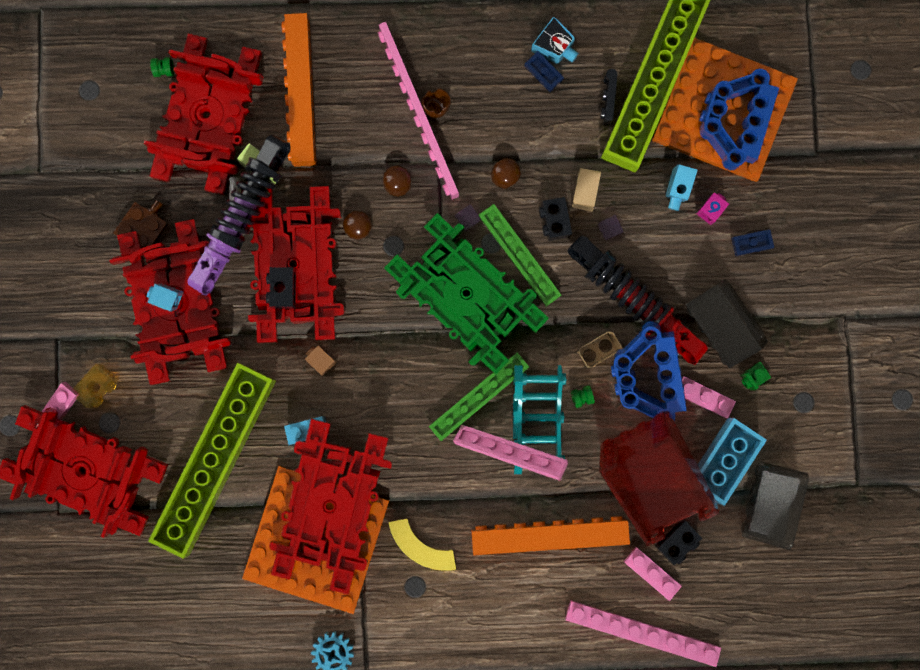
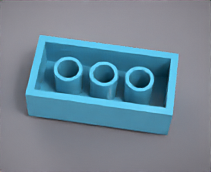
[687,418,767,506]

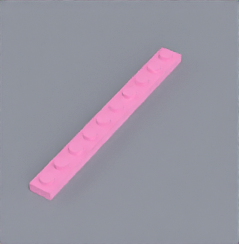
[377,22,459,200]

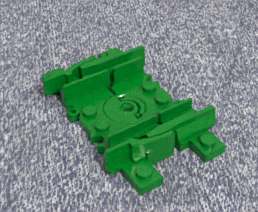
[384,213,549,375]

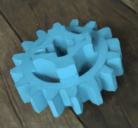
[311,631,355,670]

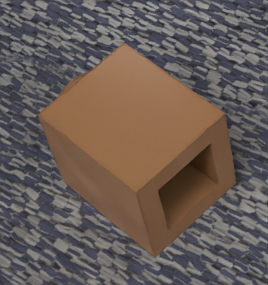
[305,345,337,376]

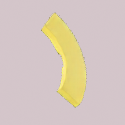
[388,518,456,571]

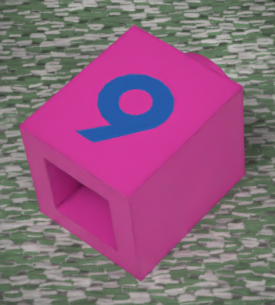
[696,192,729,225]

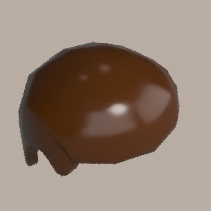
[421,88,451,118]
[490,158,521,189]
[383,165,411,197]
[343,210,373,240]

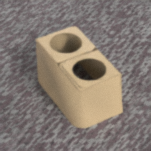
[572,168,601,212]
[577,332,623,368]

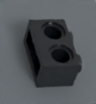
[539,197,572,241]
[655,519,702,566]

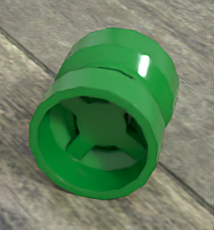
[150,57,175,78]
[570,385,595,408]

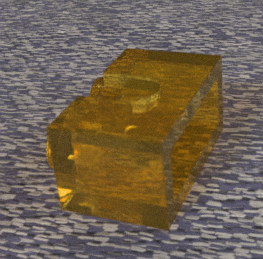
[73,364,119,408]

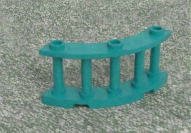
[513,365,566,474]

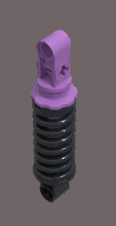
[188,134,291,295]

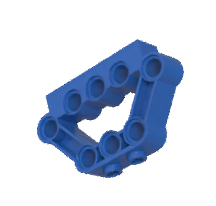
[699,69,779,171]
[611,321,687,426]

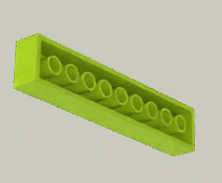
[601,0,710,173]
[148,363,276,559]

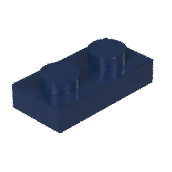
[524,51,564,92]
[731,229,775,257]

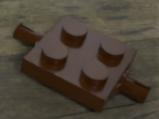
[113,200,168,254]

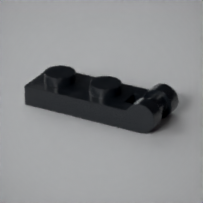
[600,69,618,126]

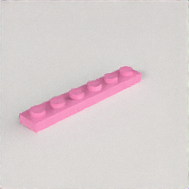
[453,424,568,481]

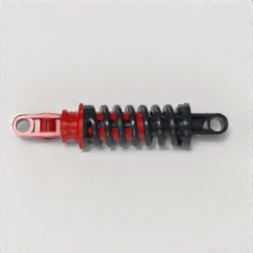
[567,236,708,365]

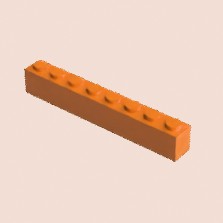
[282,13,317,167]
[471,516,630,555]

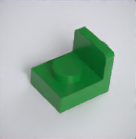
[740,362,772,390]

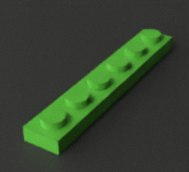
[479,204,562,307]
[429,353,529,441]

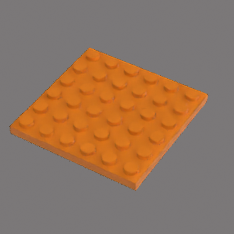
[652,38,798,182]
[242,466,390,614]

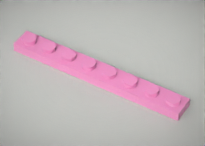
[565,600,721,667]

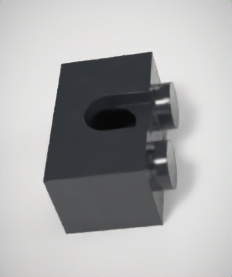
[266,267,296,309]

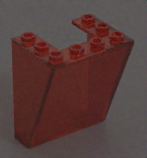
[599,411,719,546]

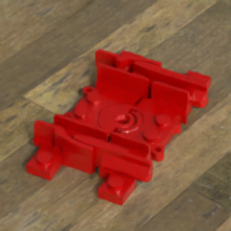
[144,34,264,195]
[247,186,346,343]
[109,219,231,385]
[0,405,168,538]
[269,419,392,595]

